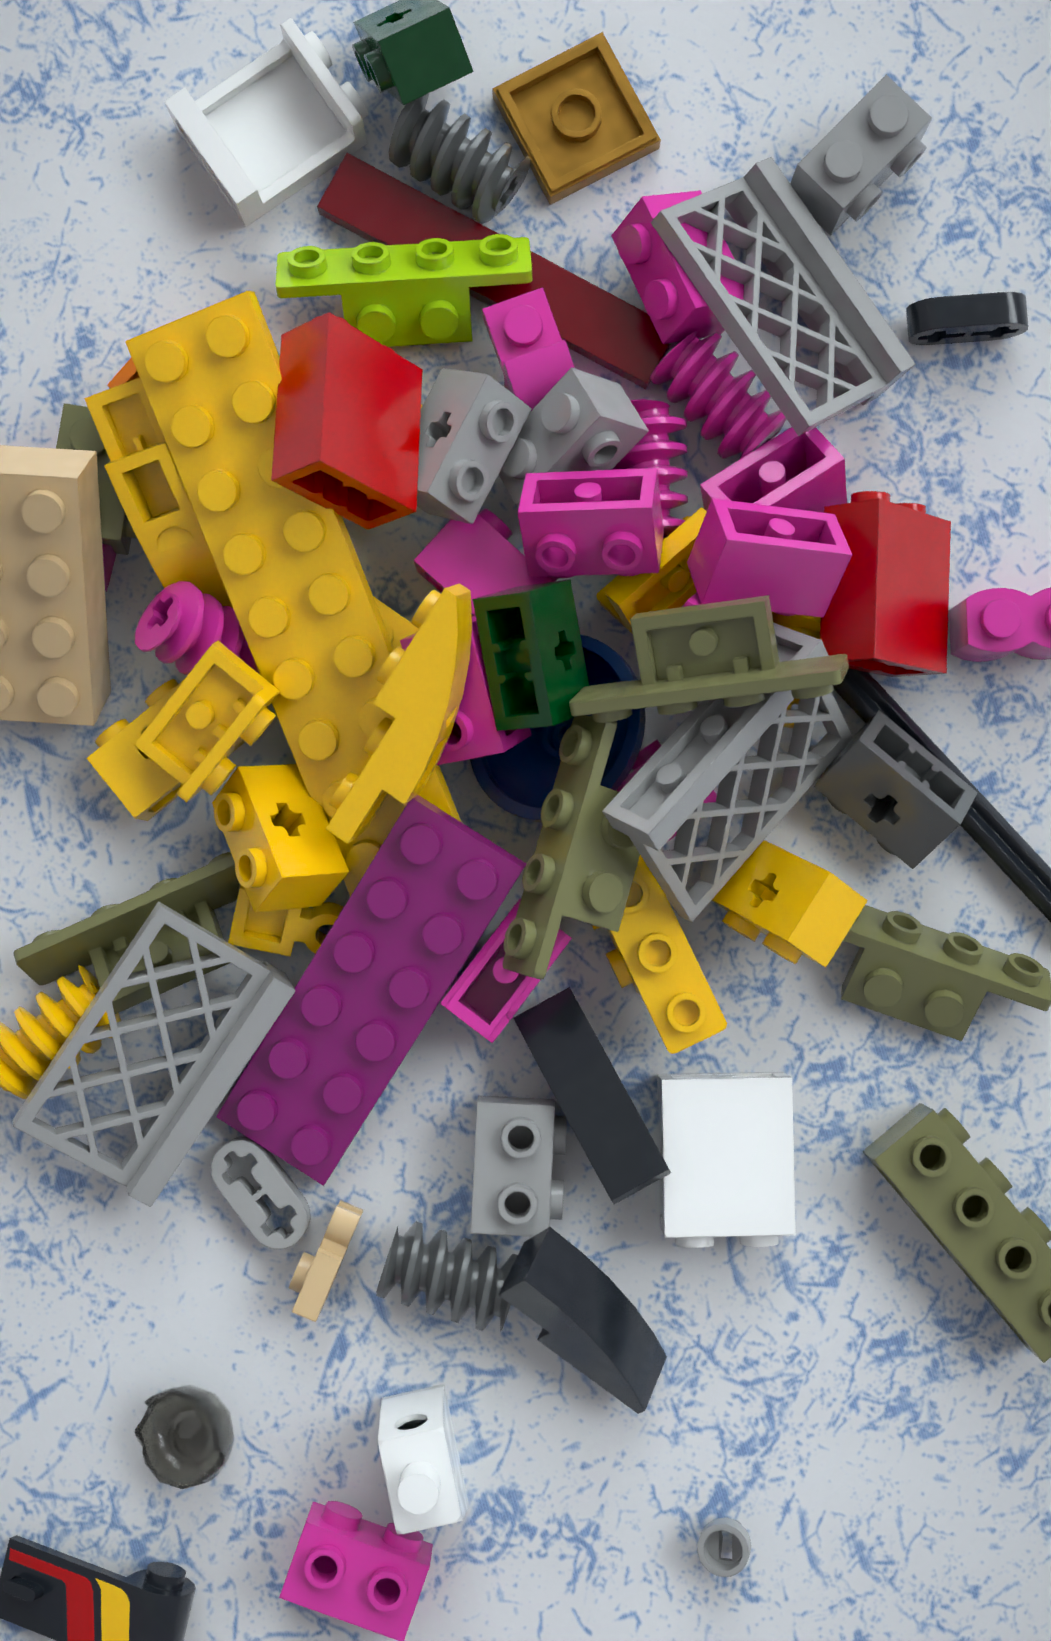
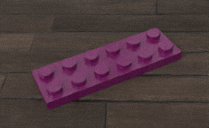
[216,795,526,1186]

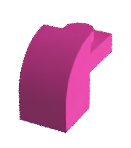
[482,287,574,411]

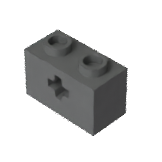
[814,710,978,869]

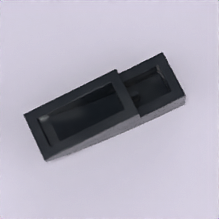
[513,987,671,1204]
[499,1227,667,1414]

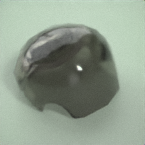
[134,1385,235,1490]

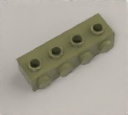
[862,1103,1051,1363]

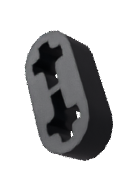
[906,292,1028,345]

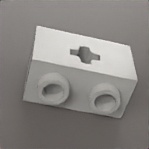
[417,368,532,524]

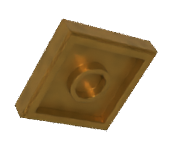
[492,32,661,205]

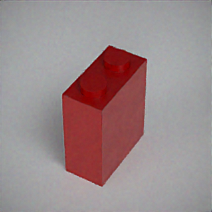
[271,312,423,530]
[820,491,951,677]

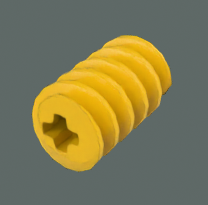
[0,965,121,1099]

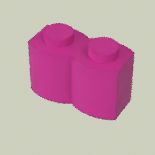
[948,587,1051,662]

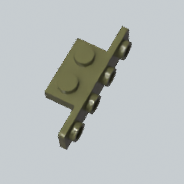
[569,595,849,723]
[502,715,640,980]
[13,852,240,1014]
[841,905,1051,1041]

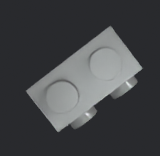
[790,74,932,236]
[498,367,649,506]
[470,1095,567,1237]

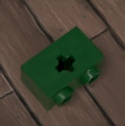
[352,0,474,105]
[473,579,589,731]

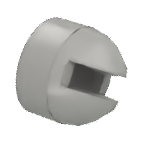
[697,1517,751,1577]

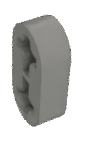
[211,1137,311,1249]

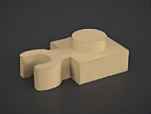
[289,1200,363,1322]

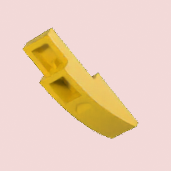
[84,378,233,608]
[326,583,472,844]

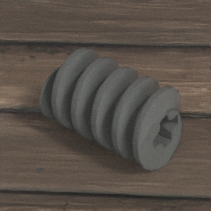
[389,93,531,224]
[376,1221,518,1332]

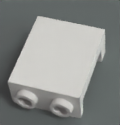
[164,18,368,227]
[657,1072,796,1248]

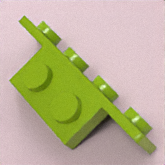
[275,234,532,347]

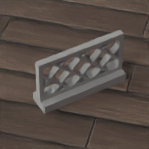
[651,157,916,436]
[602,623,853,922]
[13,901,296,1207]

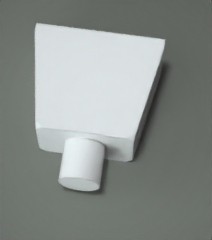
[378,1384,469,1535]

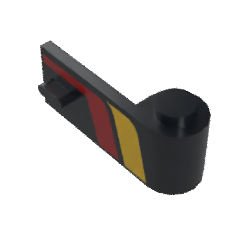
[0,1535,196,1641]

